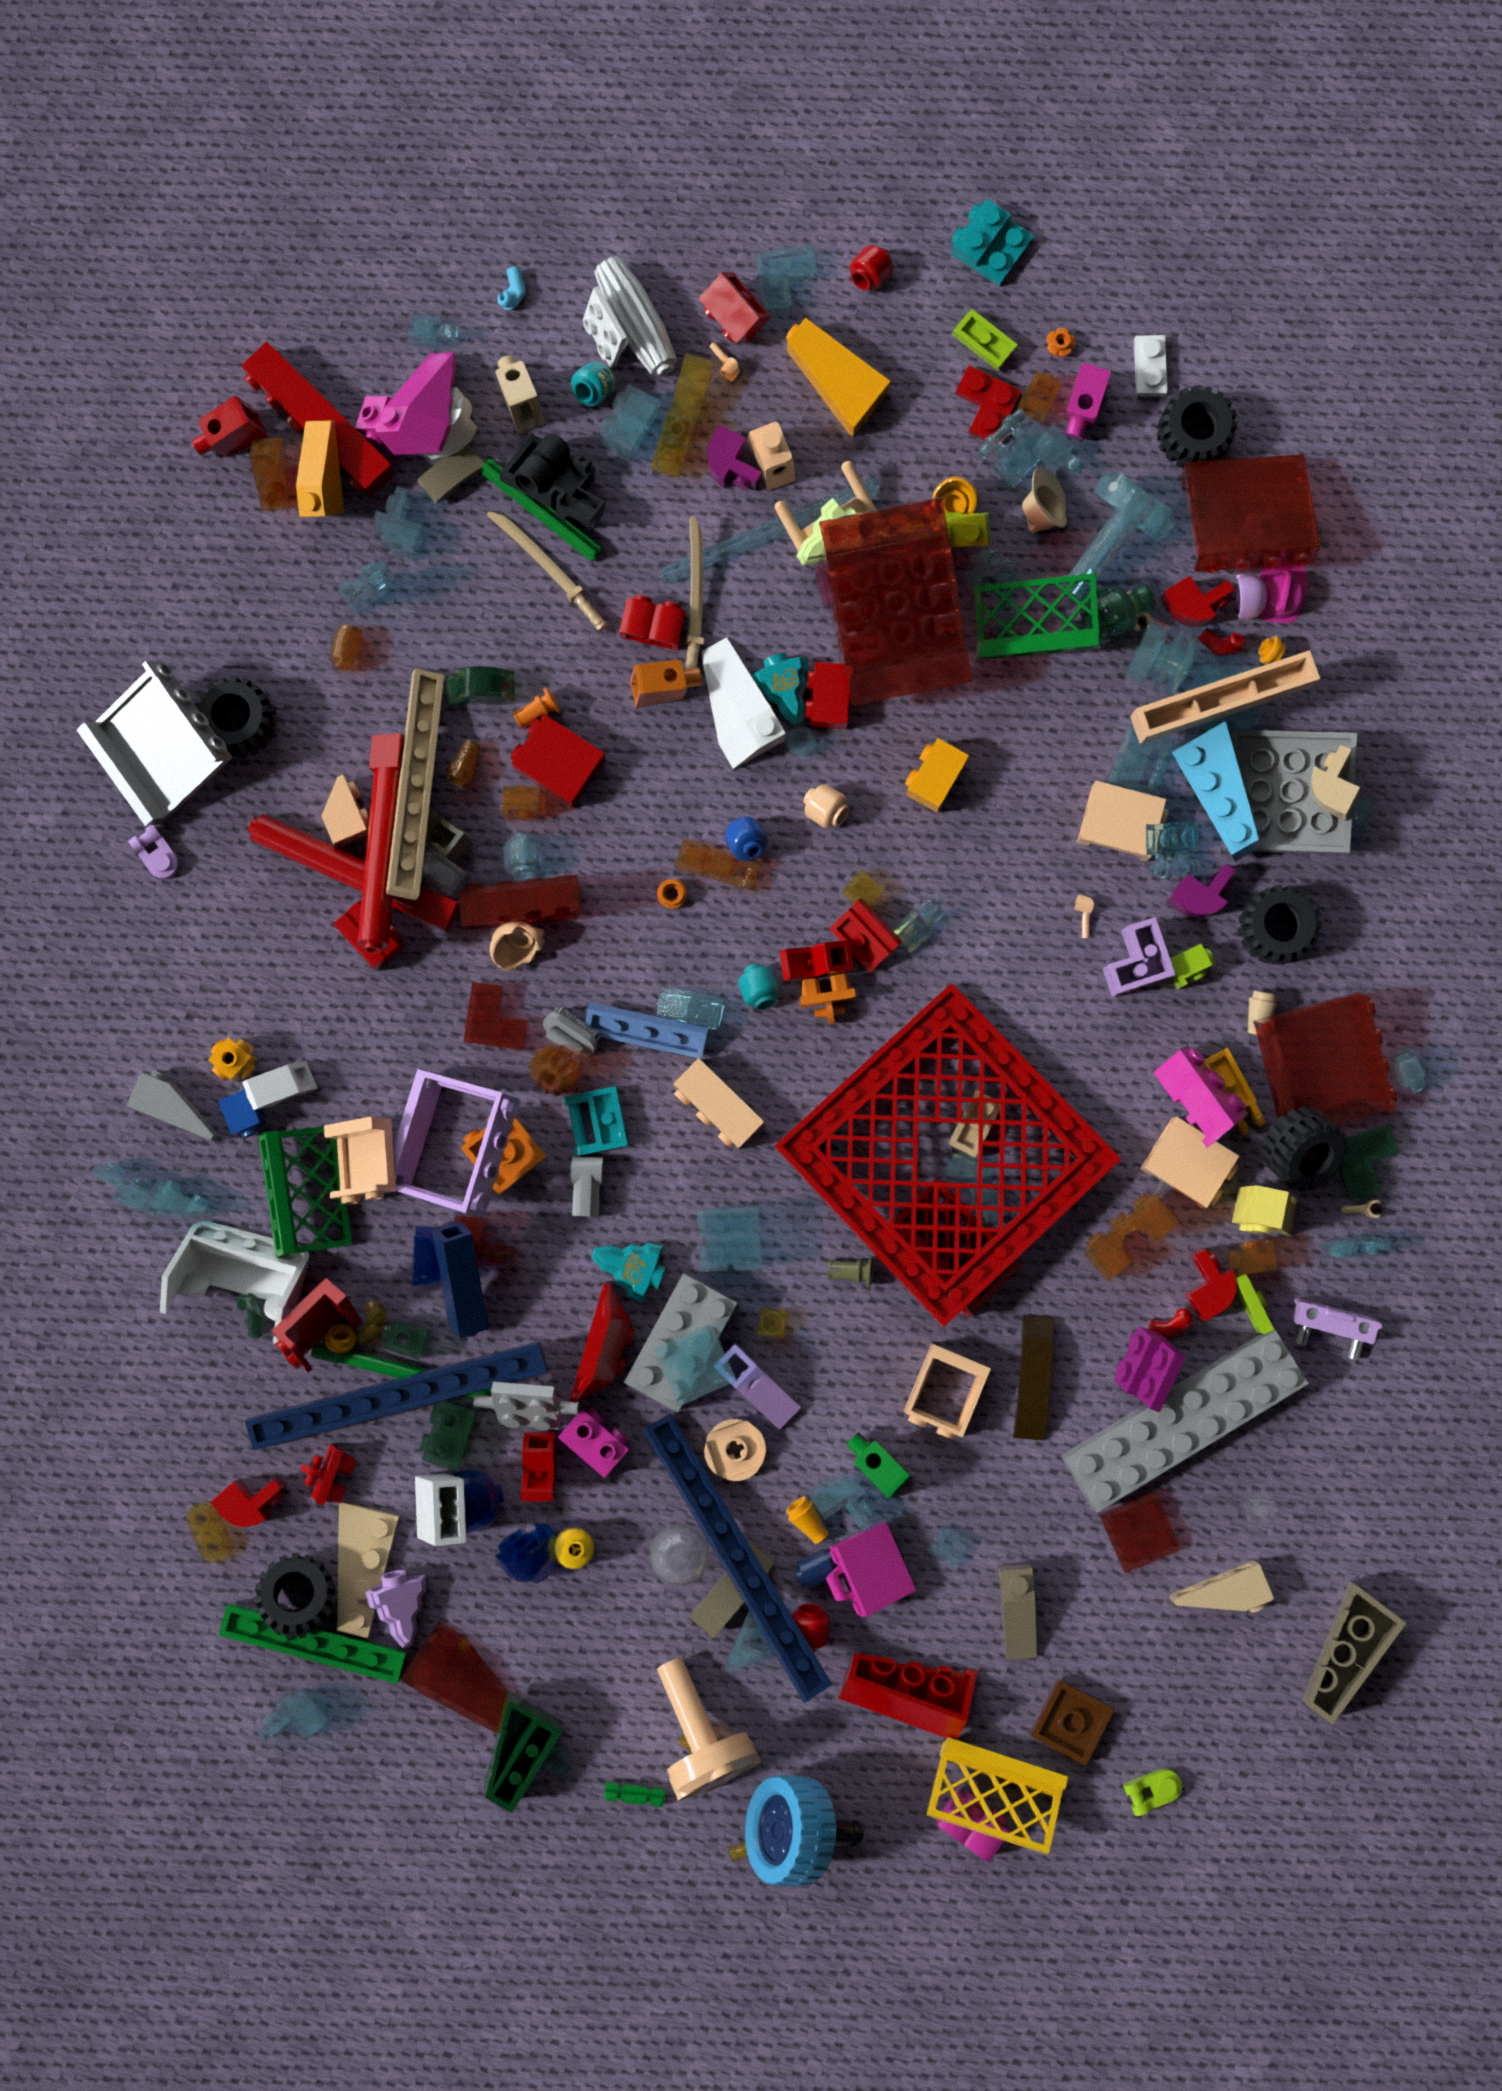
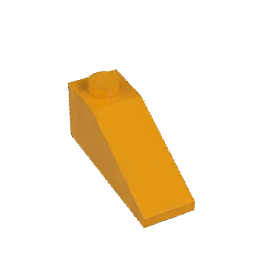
[296,420,344,517]

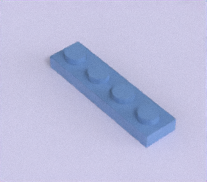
[585,1002,708,1059]

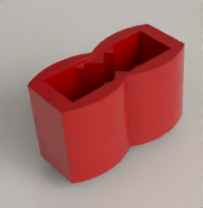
[619,595,686,650]

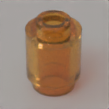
[329,625,364,672]

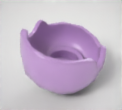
[1236,573,1268,620]

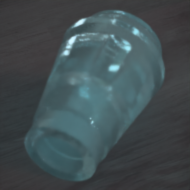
[946,1152,993,1183]

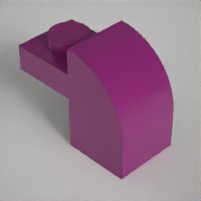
[707,425,761,491]
[1166,863,1235,918]

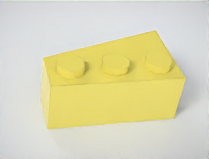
[1232,1185,1298,1236]

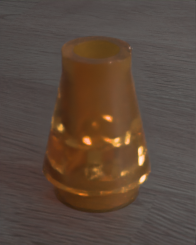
[446,740,480,787]

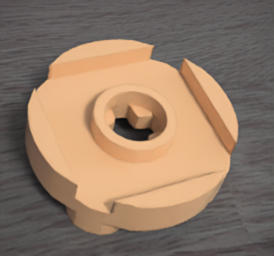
[704,1418,766,1481]

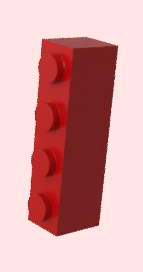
[838,1653,977,1740]

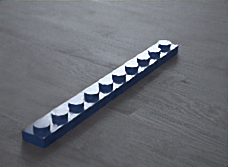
[244,1341,549,1450]
[642,1413,833,1703]

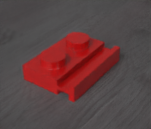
[829,898,902,973]

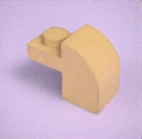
[1311,744,1360,821]

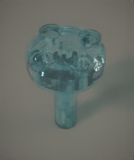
[1061,471,1175,601]

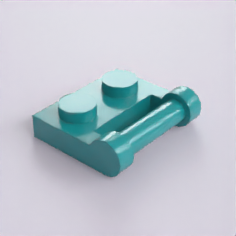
[563,1086,628,1157]

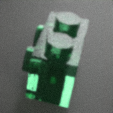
[420,1399,480,1472]

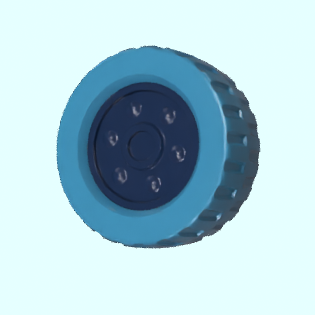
[745,1775,864,1887]

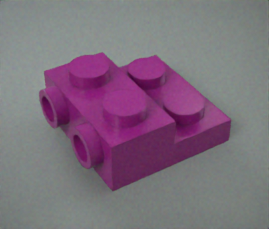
[1114,1326,1186,1412]

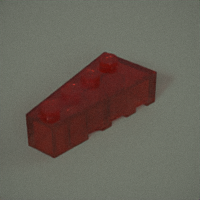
[459,874,585,930]

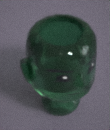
[1080,584,1157,644]

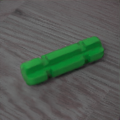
[604,1782,665,1807]

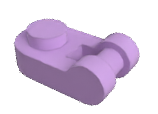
[128,825,180,879]

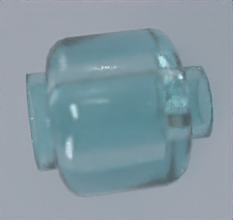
[503,833,543,880]
[1385,1046,1432,1093]

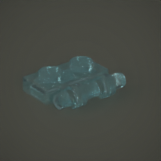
[978,409,1055,489]
[1146,821,1201,879]

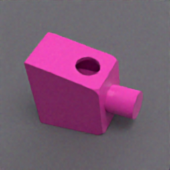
[1064,362,1111,440]

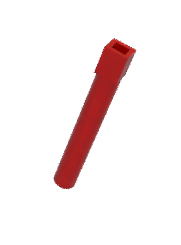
[357,733,405,953]
[248,813,461,933]

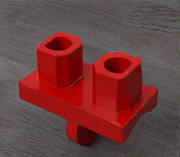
[300,1444,356,1505]

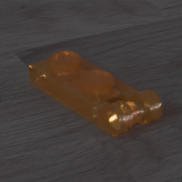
[675,839,764,892]

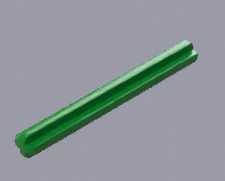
[480,459,602,561]

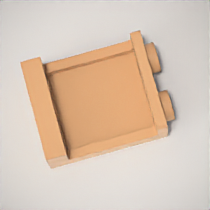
[1077,781,1169,862]
[1140,1116,1239,1208]
[324,1117,396,1204]

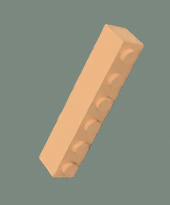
[1130,650,1320,745]

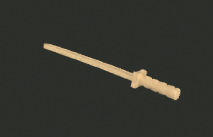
[487,512,608,632]
[684,516,704,670]

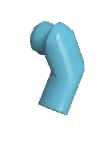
[497,266,526,310]

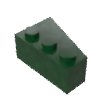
[484,1690,562,1813]

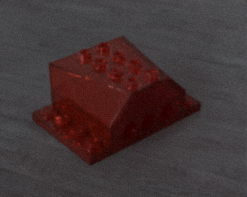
[819,497,972,706]

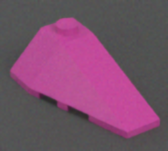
[374,352,456,455]

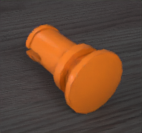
[512,687,561,729]

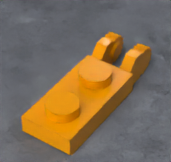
[1203,1048,1265,1136]

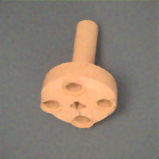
[657,1657,762,1801]

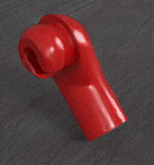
[1148,1308,1193,1339]

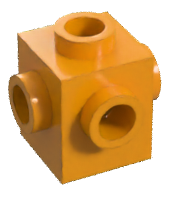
[208,1037,258,1082]

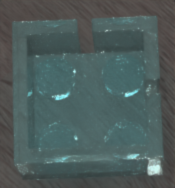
[697,1207,762,1272]

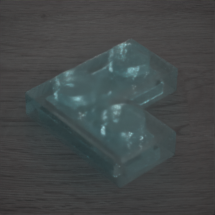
[755,245,817,314]

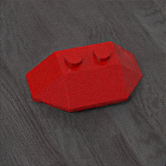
[569,1282,636,1402]

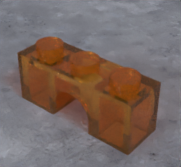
[1084,1191,1180,1282]

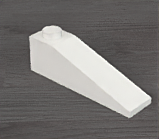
[701,638,786,769]

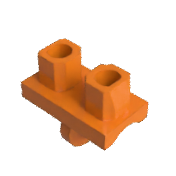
[800,973,856,1025]

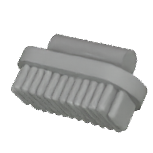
[543,1007,601,1058]

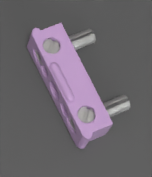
[1292,1298,1382,1360]

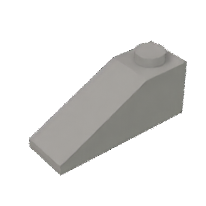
[126,1070,219,1141]

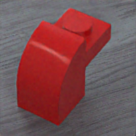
[1160,576,1235,627]
[779,940,854,981]
[1185,1249,1237,1321]
[521,1432,556,1502]
[210,1477,287,1527]

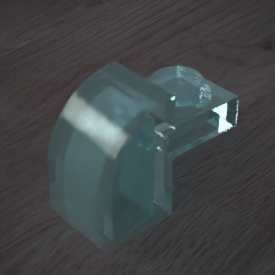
[374,486,425,561]
[807,1475,874,1533]
[257,1689,335,1742]

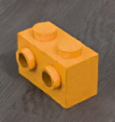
[905,738,969,813]

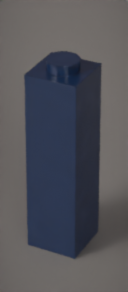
[432,1221,489,1339]

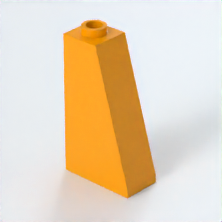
[786,318,890,437]

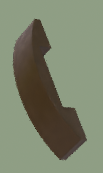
[1013,1315,1054,1441]

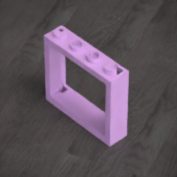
[393,1069,520,1218]

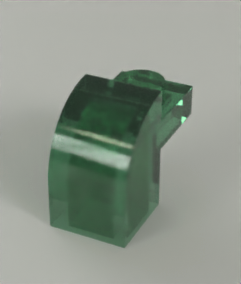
[446,666,515,707]

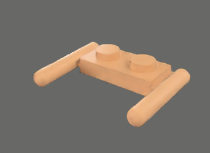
[774,461,881,552]

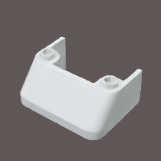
[160,1221,309,1343]

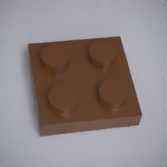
[1029,1678,1114,1766]

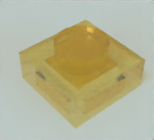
[841,870,884,906]

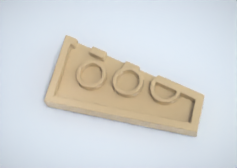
[337,1501,400,1638]

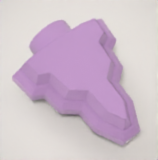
[365,1570,427,1648]

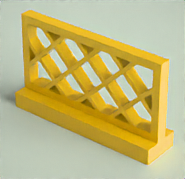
[927,1737,1068,1855]

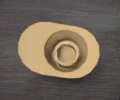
[1022,467,1067,533]

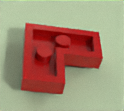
[955,365,1022,446]

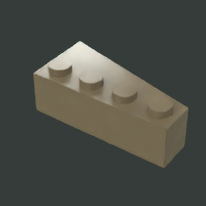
[1301,1582,1406,1725]

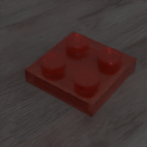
[1098,1490,1181,1573]

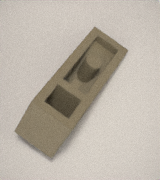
[998,1563,1037,1660]

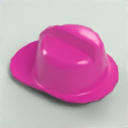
[1260,556,1308,624]

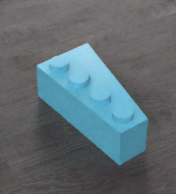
[1172,721,1262,861]

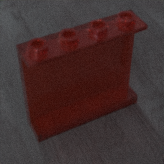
[1181,454,1321,573]
[1253,992,1397,1124]

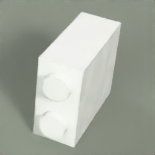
[415,1473,466,1546]

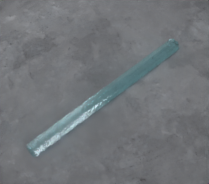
[660,477,880,584]

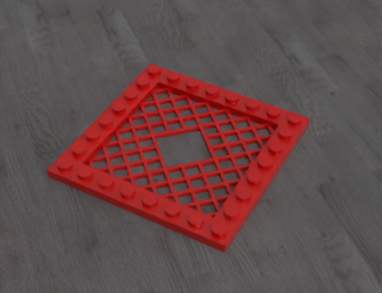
[774,983,1121,1328]

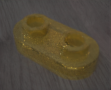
[187,1502,232,1562]

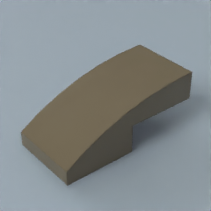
[417,444,484,504]

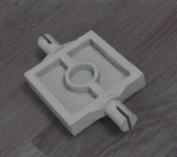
[474,1382,580,1431]

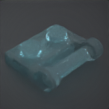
[338,558,398,614]
[1106,726,1178,797]

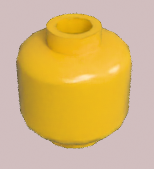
[554,1527,595,1569]

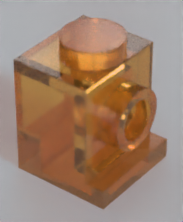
[1017,371,1063,425]
[502,786,547,821]
[1227,1239,1277,1274]

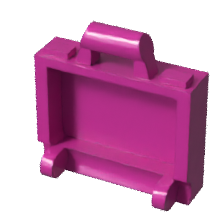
[826,1521,916,1617]

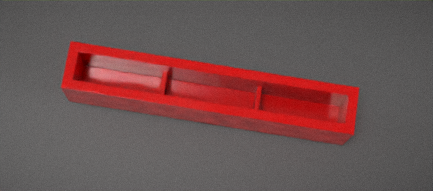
[241,341,395,497]

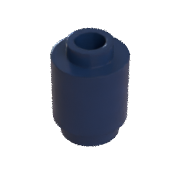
[795,1548,838,1590]

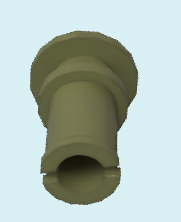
[827,1257,875,1288]

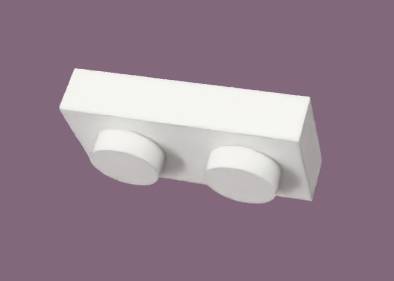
[1134,335,1167,397]

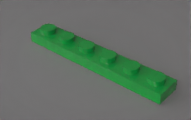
[219,1603,407,1684]

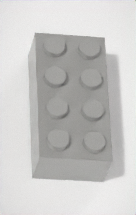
[624,1273,738,1412]

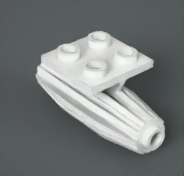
[583,256,677,377]

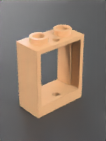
[904,1343,991,1440]

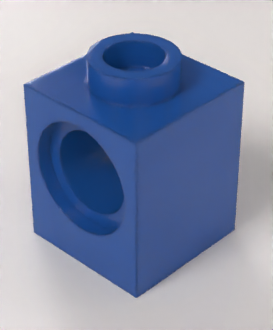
[218,1090,266,1139]

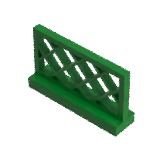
[974,573,1102,660]
[258,1126,352,1257]

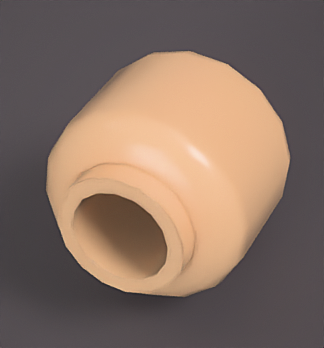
[803,784,850,829]

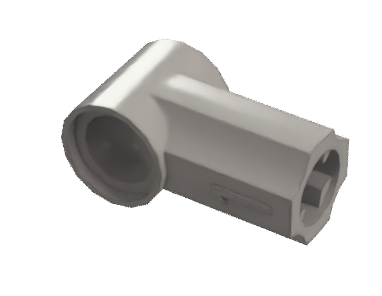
[571,1156,604,1217]

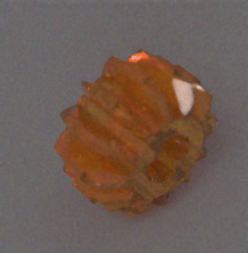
[527,1043,581,1097]

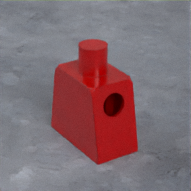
[192,395,269,457]

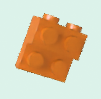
[460,1117,547,1195]

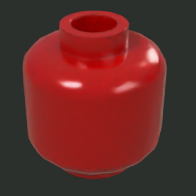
[850,245,894,291]
[791,1604,830,1653]

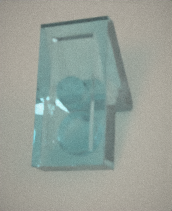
[725,1609,771,1673]

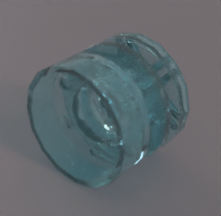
[1124,617,1199,697]

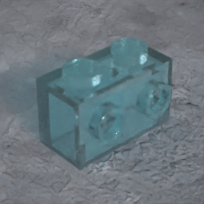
[598,384,661,462]

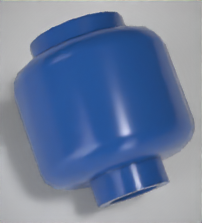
[724,816,768,862]

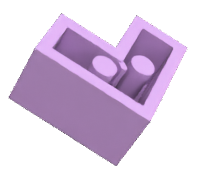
[1102,917,1176,997]

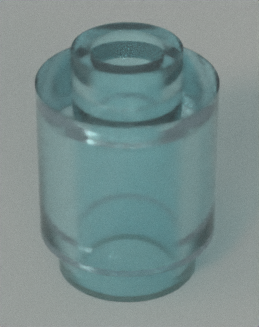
[969,1180,1009,1228]

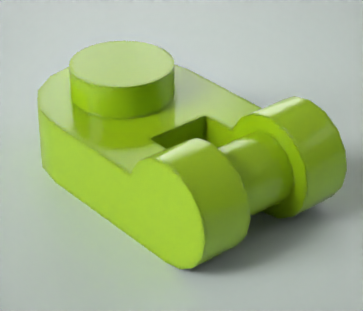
[1123,1768,1182,1816]

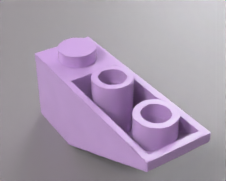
[713,1343,801,1430]

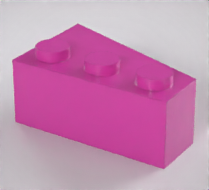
[1153,1045,1248,1148]

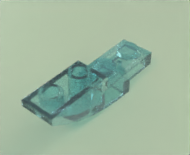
[91,1161,216,1218]

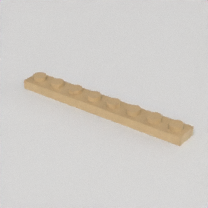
[386,668,444,900]

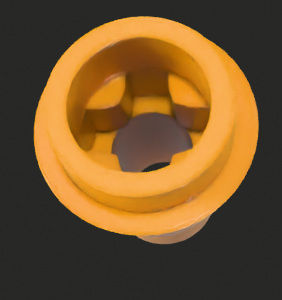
[786,1496,829,1544]

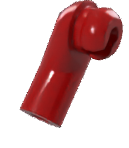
[1197,628,1244,656]

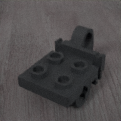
[500,433,605,528]

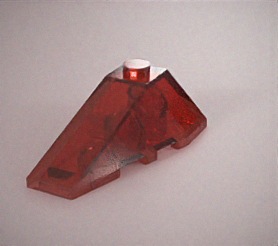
[401,1620,508,1734]

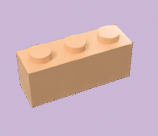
[673,1058,764,1149]

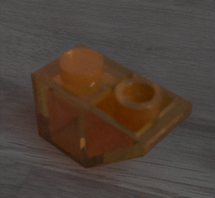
[250,437,291,511]

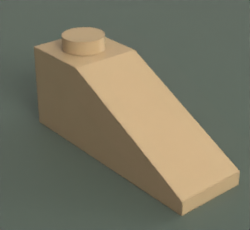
[1169,1560,1274,1613]

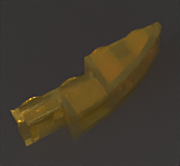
[650,353,715,478]

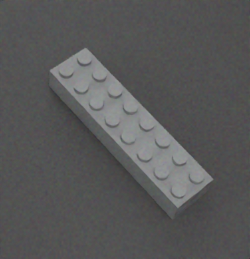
[1060,1330,1309,1513]

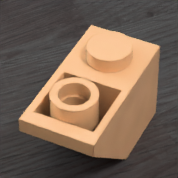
[321,775,370,848]

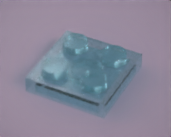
[654,1323,737,1406]

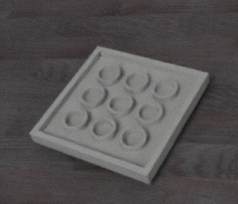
[1225,730,1357,855]

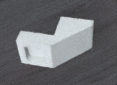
[242,1061,318,1110]

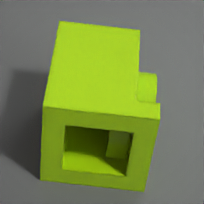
[1170,944,1215,989]

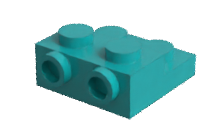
[951,198,1034,287]

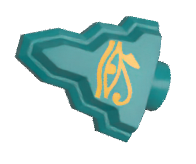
[751,653,810,727]
[591,1242,666,1304]

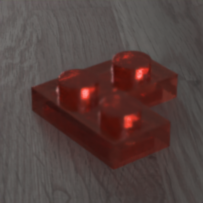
[463,982,529,1051]

